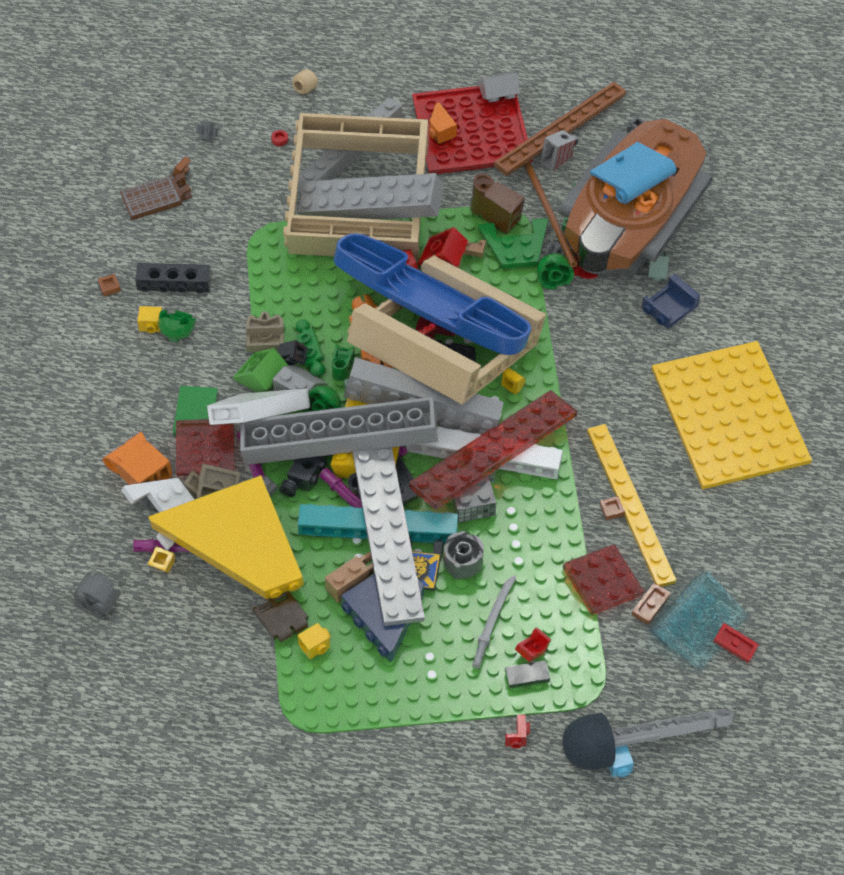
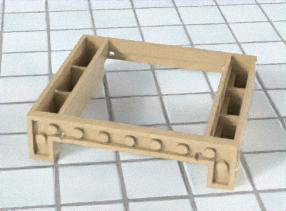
[283,113,428,261]
[347,256,546,405]

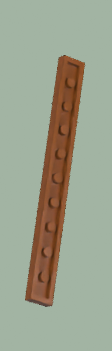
[494,82,626,177]

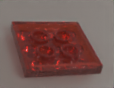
[176,419,235,476]
[562,544,644,615]

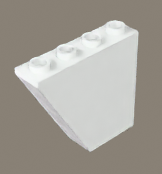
[207,388,310,425]

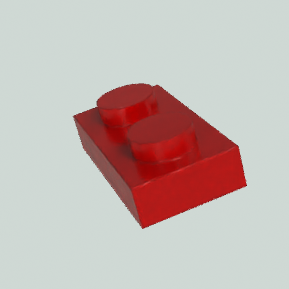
[713,623,759,663]

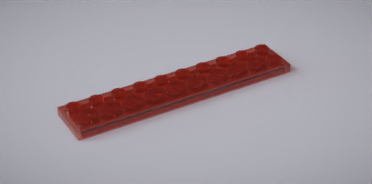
[409,390,578,510]

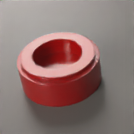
[271,130,289,146]

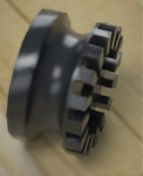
[279,479,299,498]

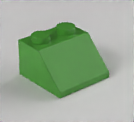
[232,348,288,392]

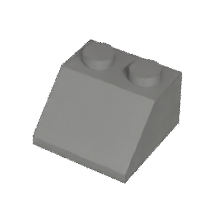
[477,72,520,102]
[273,365,327,410]

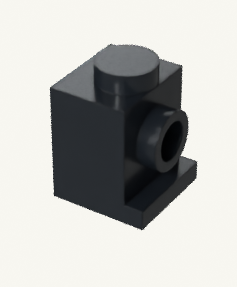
[278,340,308,366]

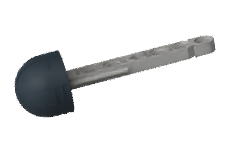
[562,709,733,770]

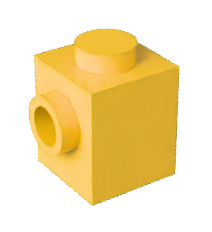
[137,306,162,333]
[298,623,331,659]

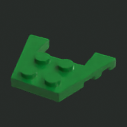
[478,218,548,269]

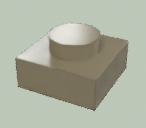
[182,470,199,498]

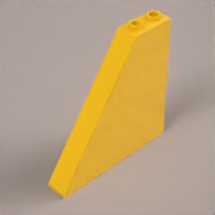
[148,476,304,599]

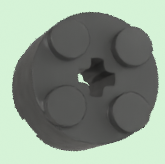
[443,531,484,579]
[73,572,121,619]

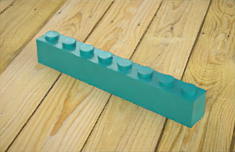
[298,504,458,544]

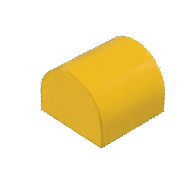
[501,368,525,395]
[148,546,175,573]

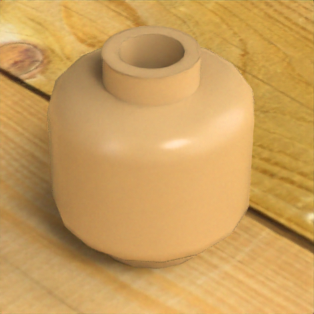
[292,69,318,95]

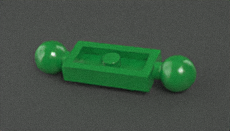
[296,319,325,377]

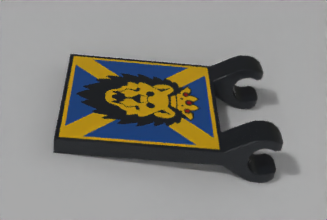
[409,537,443,591]

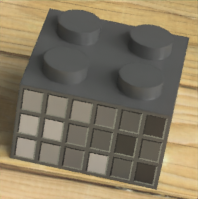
[449,471,496,523]

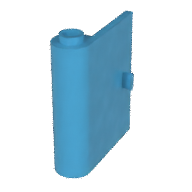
[590,142,676,204]

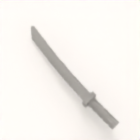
[472,575,516,669]

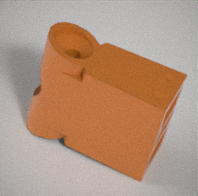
[103,432,173,485]

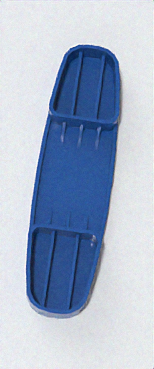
[334,233,531,355]

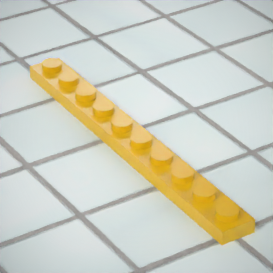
[587,424,676,587]

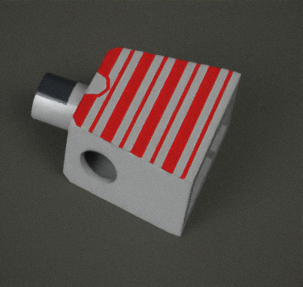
[540,130,578,172]

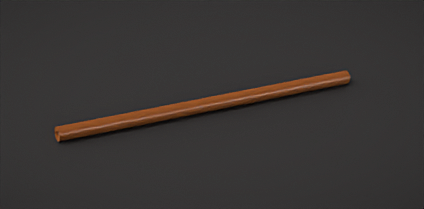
[524,162,577,267]

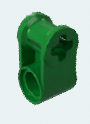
[332,344,355,381]

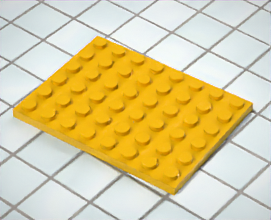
[652,341,812,489]

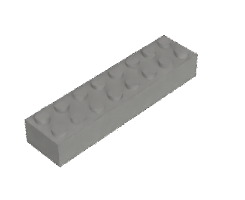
[298,173,444,219]
[344,357,504,437]

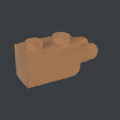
[325,552,374,603]

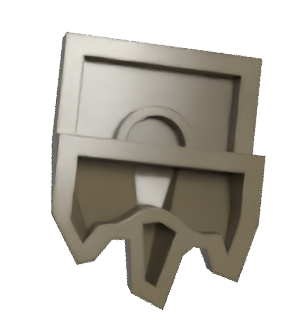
[246,311,284,352]
[197,464,241,498]

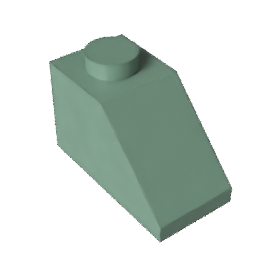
[648,253,669,281]

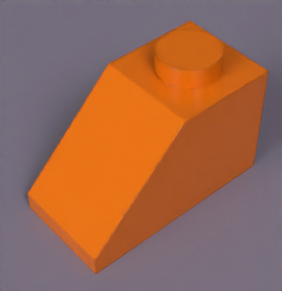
[428,102,457,144]

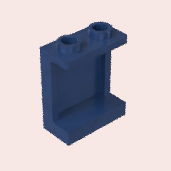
[642,274,700,329]

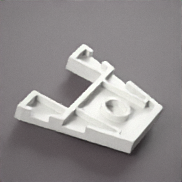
[121,478,195,550]

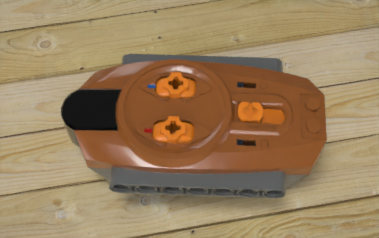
[558,119,713,278]

